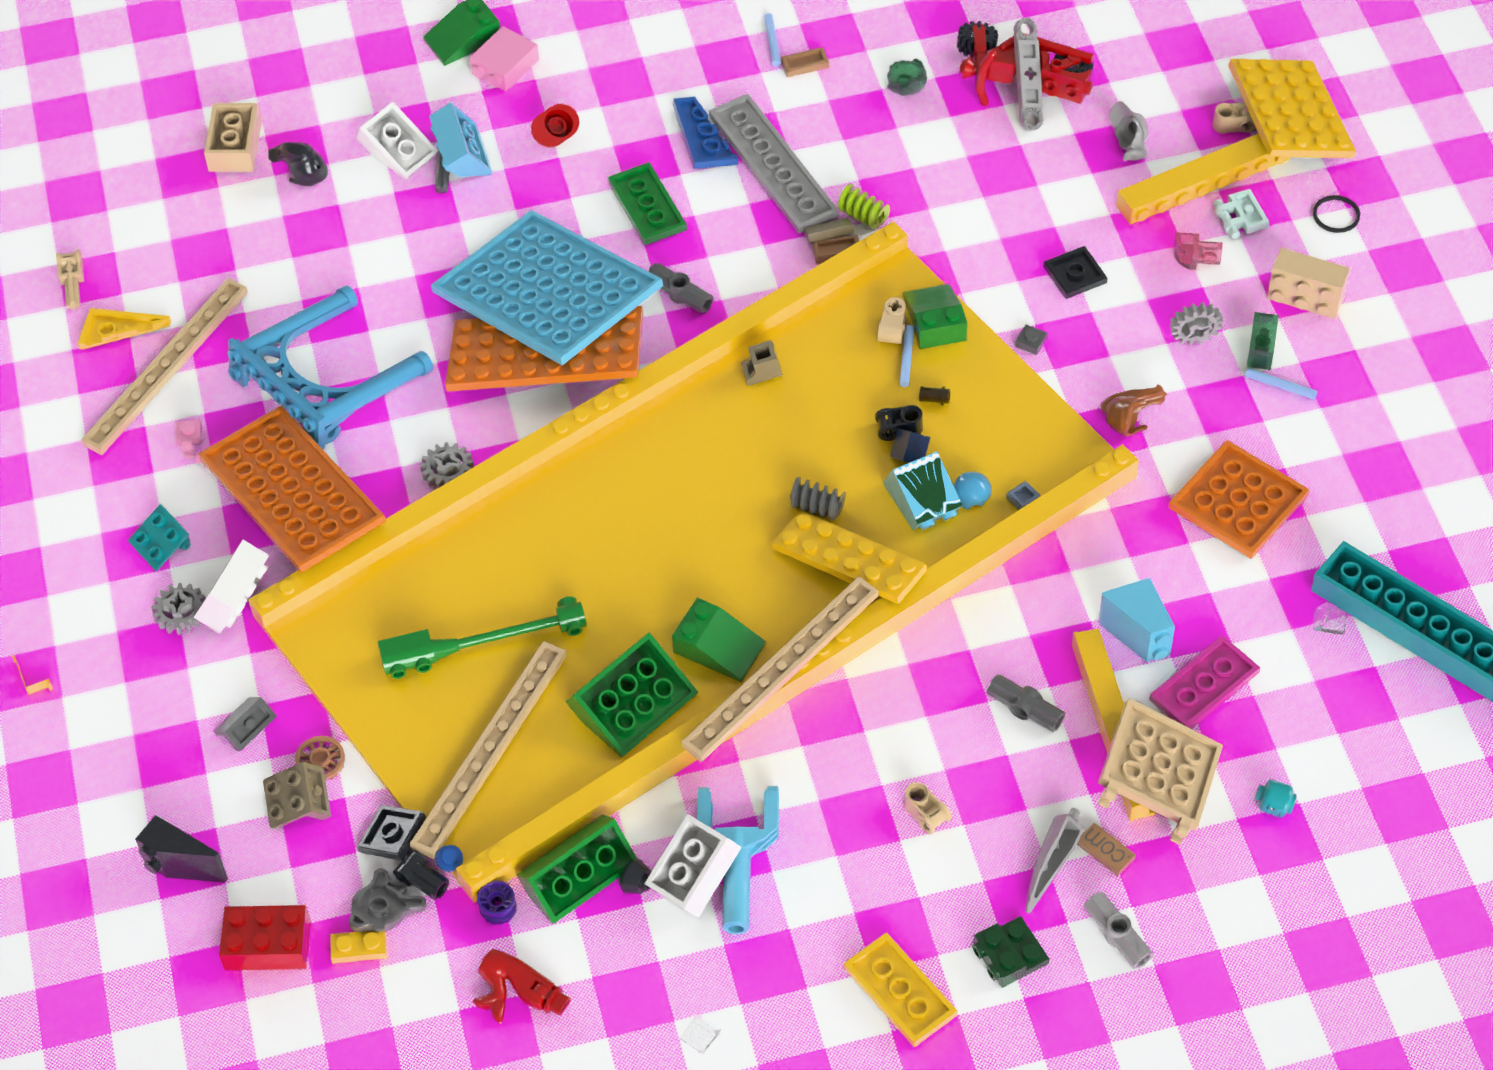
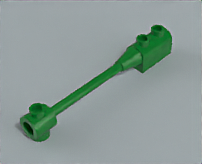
[377,596,587,679]

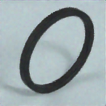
[1313,195,1361,233]

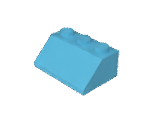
[429,102,493,177]

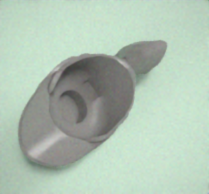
[1110,101,1149,161]

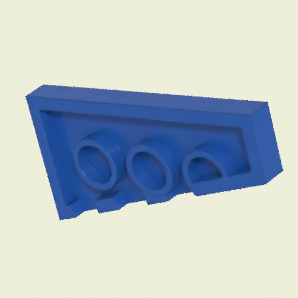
[672,96,739,169]

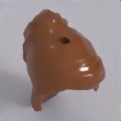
[1100,384,1167,437]

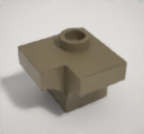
[741,340,783,386]

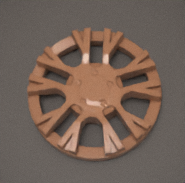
[295,736,345,780]

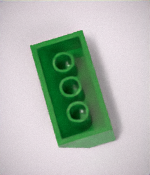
[516,814,637,924]

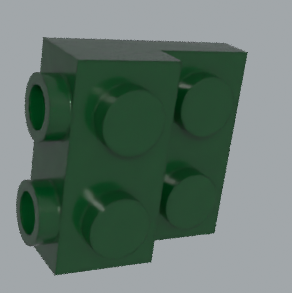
[972,916,1050,988]

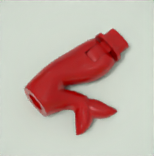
[472,949,571,1024]

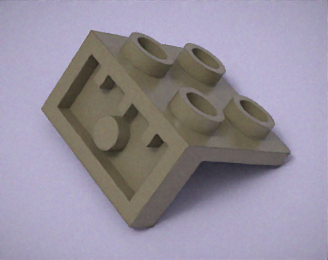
[263,762,331,829]

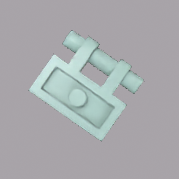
[1213,189,1269,239]

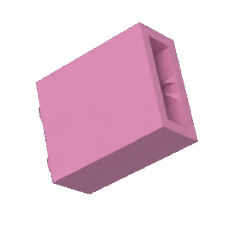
[469,26,539,91]

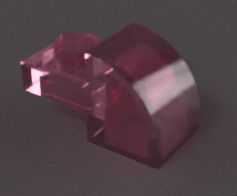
[1173,232,1223,270]

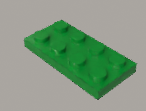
[608,162,687,245]

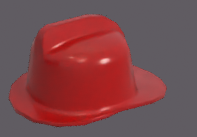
[531,104,580,148]

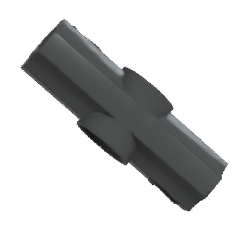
[648,263,714,313]
[987,674,1065,732]

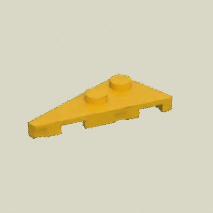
[78,308,171,350]

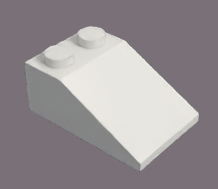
[356,102,438,180]

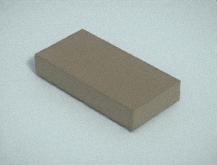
[804,217,854,243]

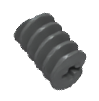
[790,476,846,520]

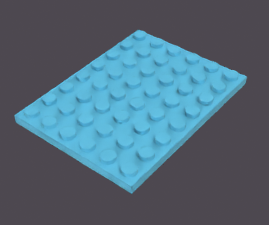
[431,210,663,365]

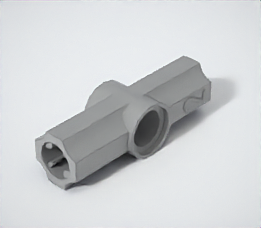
[1084,892,1154,969]

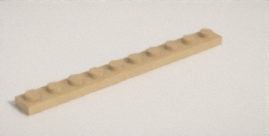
[81,278,248,455]
[682,577,878,762]
[410,641,567,859]

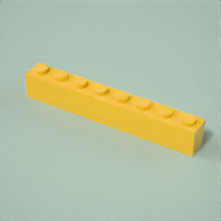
[1116,133,1289,225]

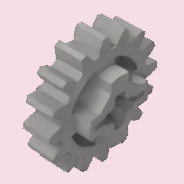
[1170,302,1224,345]
[420,442,474,488]
[151,582,205,635]

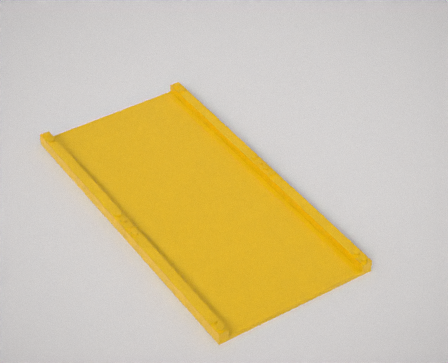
[248,221,1139,903]

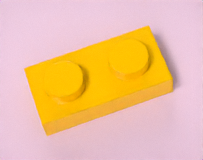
[331,931,387,964]

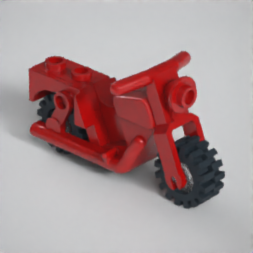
[956,21,1094,106]

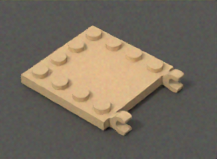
[1098,698,1223,845]

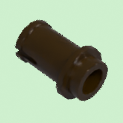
[919,386,950,406]

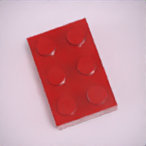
[219,905,311,971]

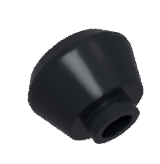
[619,858,652,894]

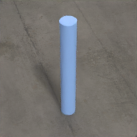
[764,13,781,67]
[899,325,914,387]
[1245,368,1318,400]

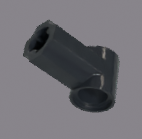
[393,851,450,900]

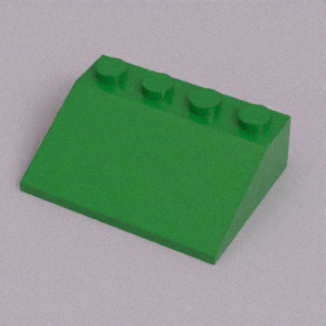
[565,632,699,758]

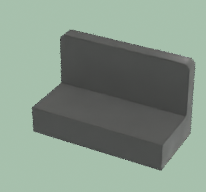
[213,697,277,751]

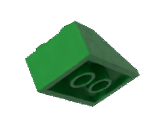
[423,0,500,66]
[903,284,967,349]
[672,597,766,682]

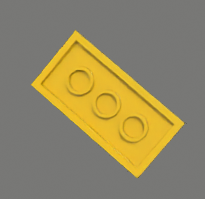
[844,932,958,1047]

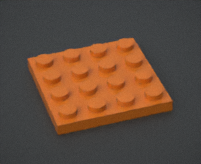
[1168,440,1310,559]

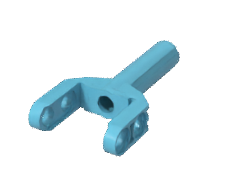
[697,785,779,934]

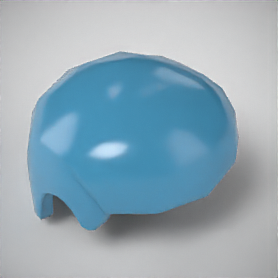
[953,472,992,510]

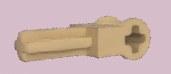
[56,249,84,310]

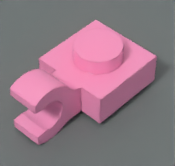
[176,419,202,459]

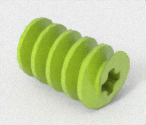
[838,183,890,230]

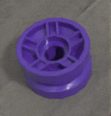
[477,881,517,925]

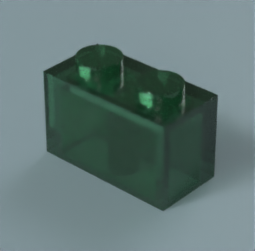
[1246,312,1279,370]

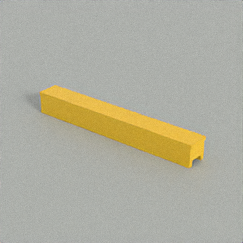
[1072,628,1156,821]

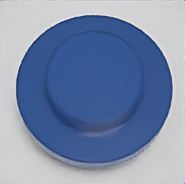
[436,845,463,872]

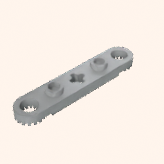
[1013,17,1044,132]

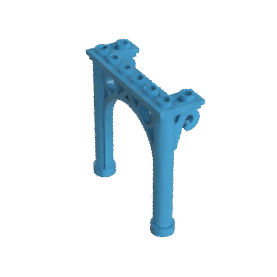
[228,285,433,450]

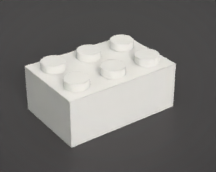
[194,540,269,633]
[645,814,741,917]

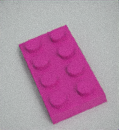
[1149,635,1261,729]

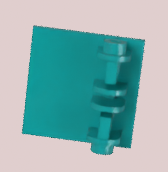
[128,504,191,571]

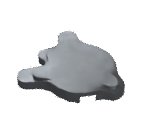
[349,868,426,932]

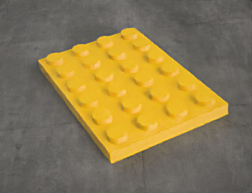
[1228,58,1356,158]

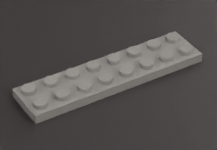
[709,94,839,234]

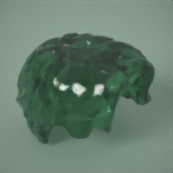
[887,58,928,96]

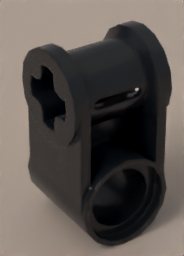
[875,405,923,441]

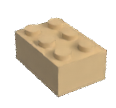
[204,103,262,172]
[1267,247,1350,319]

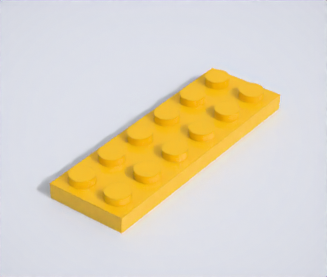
[772,511,927,604]

